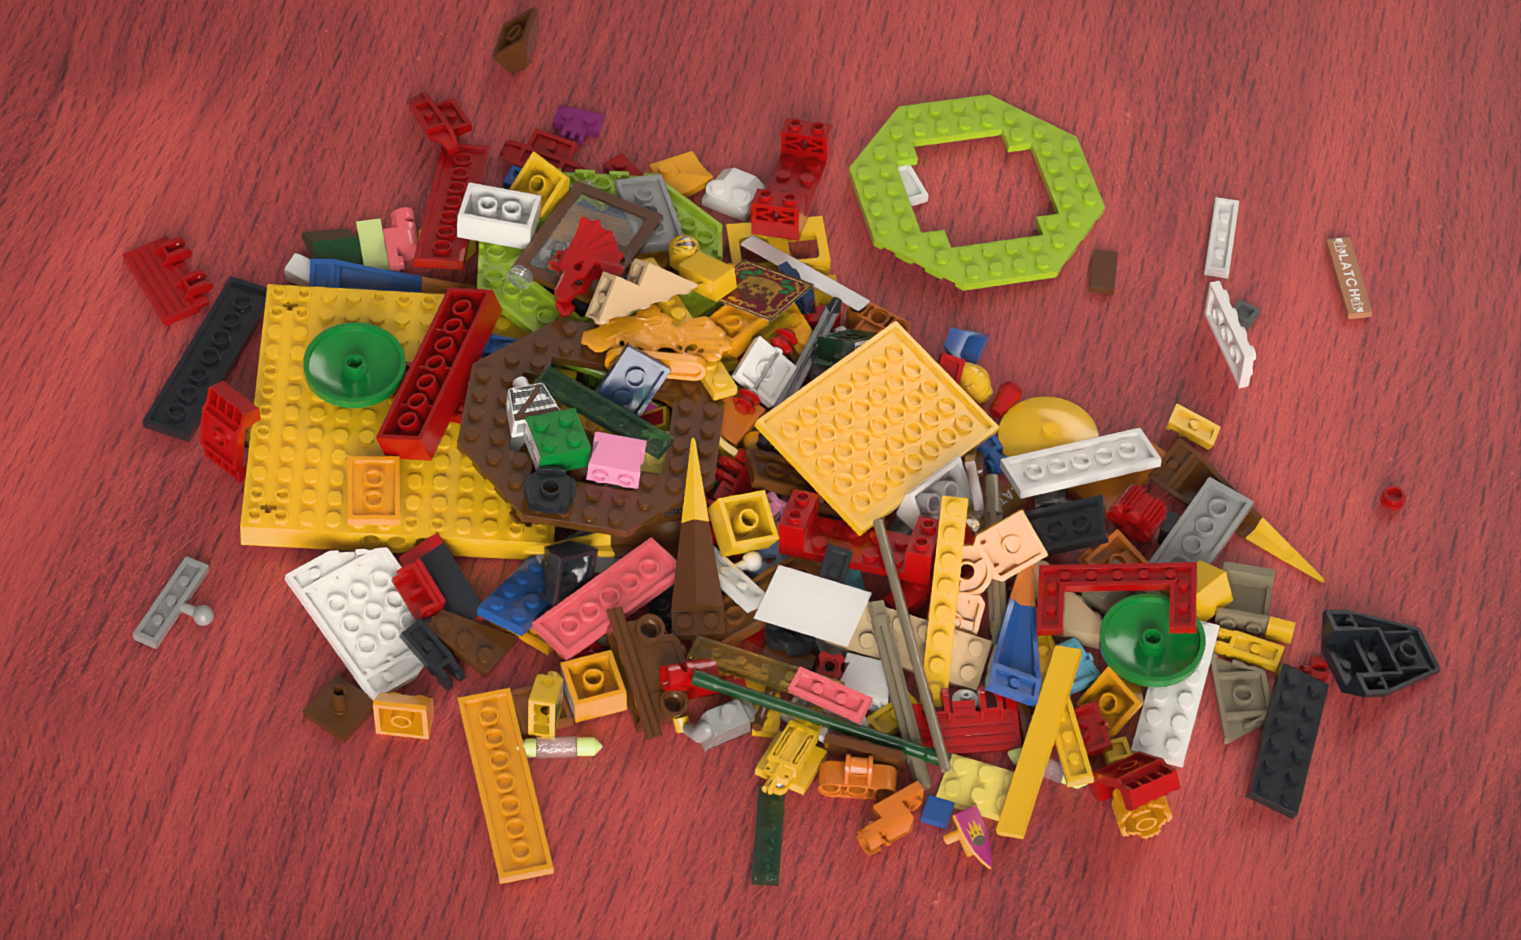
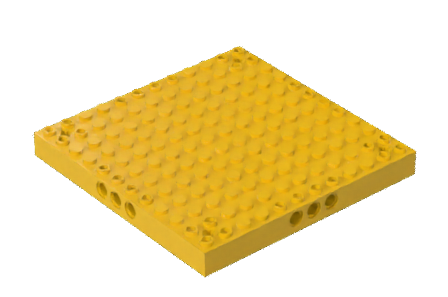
[240,284,563,560]

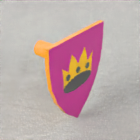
[943,805,992,869]

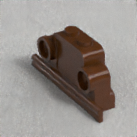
[605,606,689,740]

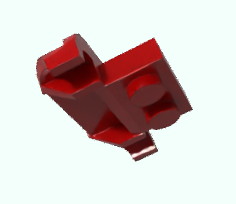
[409,92,472,155]
[500,128,587,173]

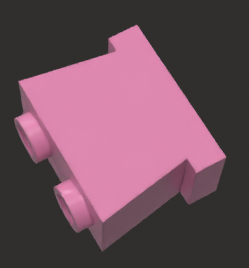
[587,432,647,489]

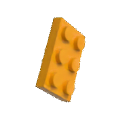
[347,456,400,526]

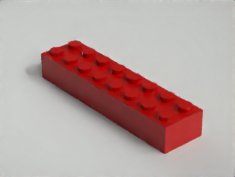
[376,288,502,461]

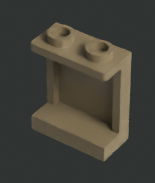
[1214,561,1275,635]

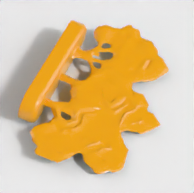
[581,303,733,381]

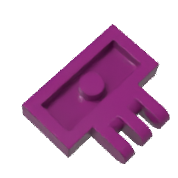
[553,105,605,145]

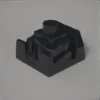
[539,540,598,606]

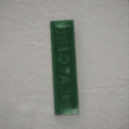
[751,786,786,886]

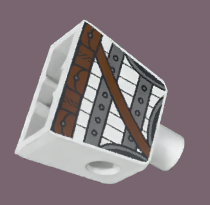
[506,377,560,437]

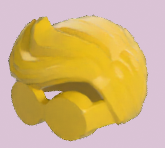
[959,362,993,405]

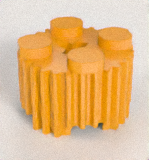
[1111,789,1173,839]

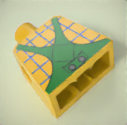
[528,671,563,738]

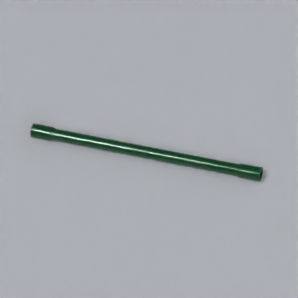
[691,669,952,767]

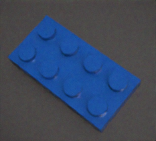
[477,555,552,636]

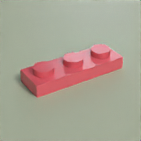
[788,667,872,724]

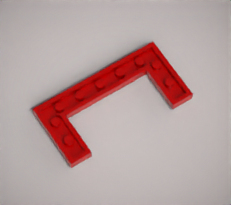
[1036,562,1198,636]

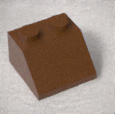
[492,6,539,74]

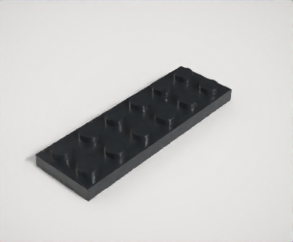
[1245,663,1329,819]

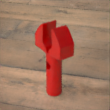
[1278,656,1329,682]

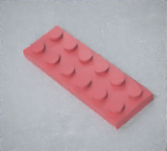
[532,537,677,661]

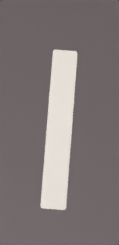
[741,235,870,311]

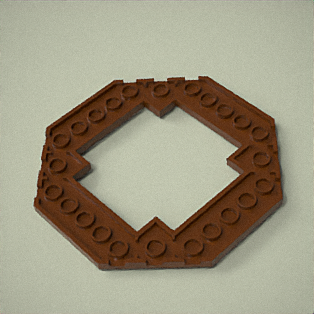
[457,319,725,538]

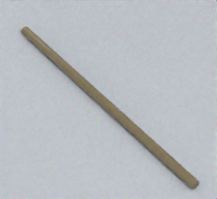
[873,519,951,773]

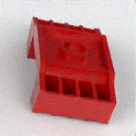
[200,381,261,483]
[1088,751,1181,811]

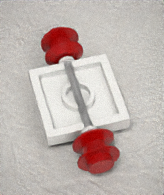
[731,328,798,415]

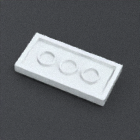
[1204,281,1256,388]

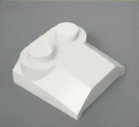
[702,168,766,222]

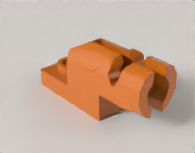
[856,781,924,857]

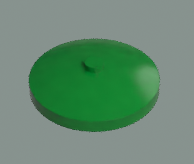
[303,322,406,408]
[1099,594,1206,687]

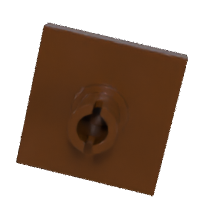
[303,675,374,743]

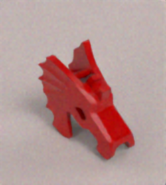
[551,216,625,318]

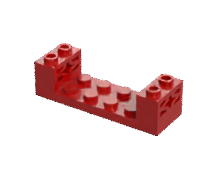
[751,118,833,241]
[779,489,939,586]

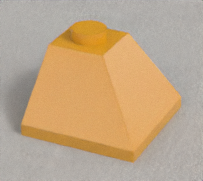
[1076,666,1144,740]

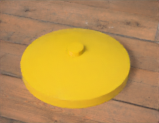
[998,397,1099,458]

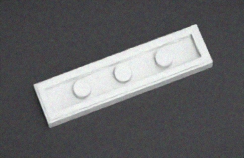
[1204,197,1239,279]

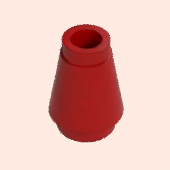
[989,381,1022,419]

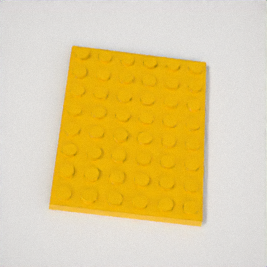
[754,321,1000,536]

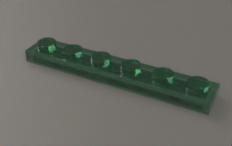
[534,366,674,460]

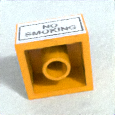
[560,650,627,723]

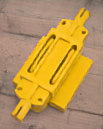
[755,704,827,795]

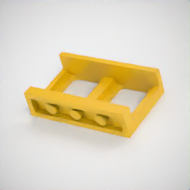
[726,216,831,275]

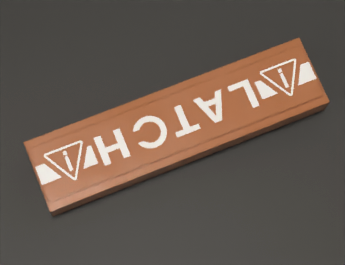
[1325,237,1373,319]

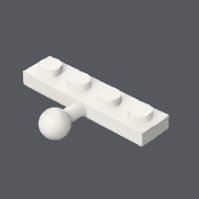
[713,546,765,613]

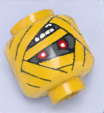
[668,234,700,271]

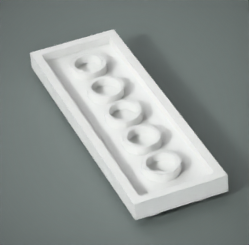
[1000,428,1161,499]
[1131,621,1220,768]

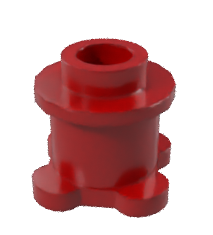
[815,651,844,681]

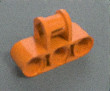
[846,302,911,346]
[818,754,898,800]

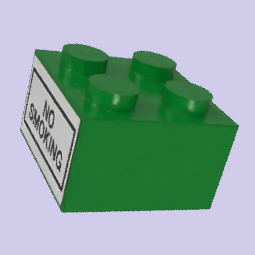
[523,408,591,471]

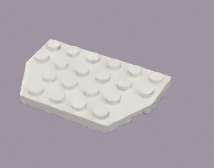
[285,548,434,701]

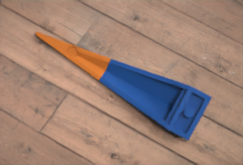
[309,259,477,294]
[985,563,1041,707]

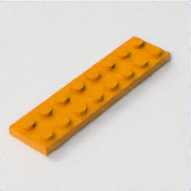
[458,688,554,884]

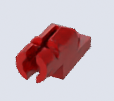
[659,658,746,700]

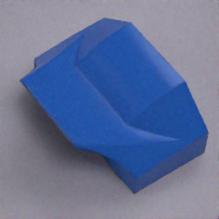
[943,327,990,365]

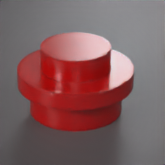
[1380,486,1406,510]

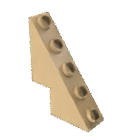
[585,258,698,324]
[1035,560,1103,649]

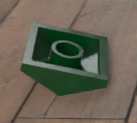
[301,228,363,265]

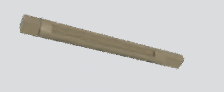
[984,474,1007,648]
[868,600,931,791]

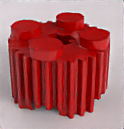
[1106,484,1168,543]

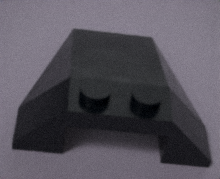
[1321,609,1441,698]

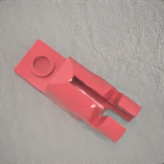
[383,207,419,272]

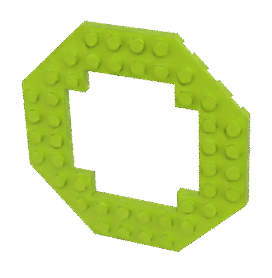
[848,94,1105,291]
[477,168,722,334]

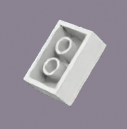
[457,183,541,249]

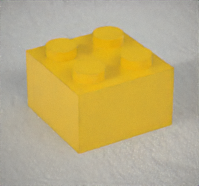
[707,490,779,557]

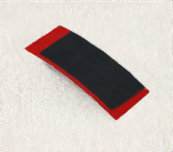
[399,533,485,623]

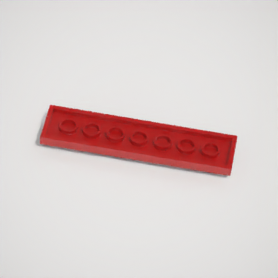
[414,144,491,270]

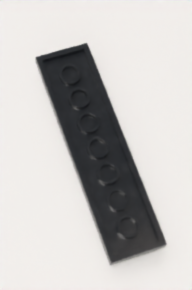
[142,276,267,442]

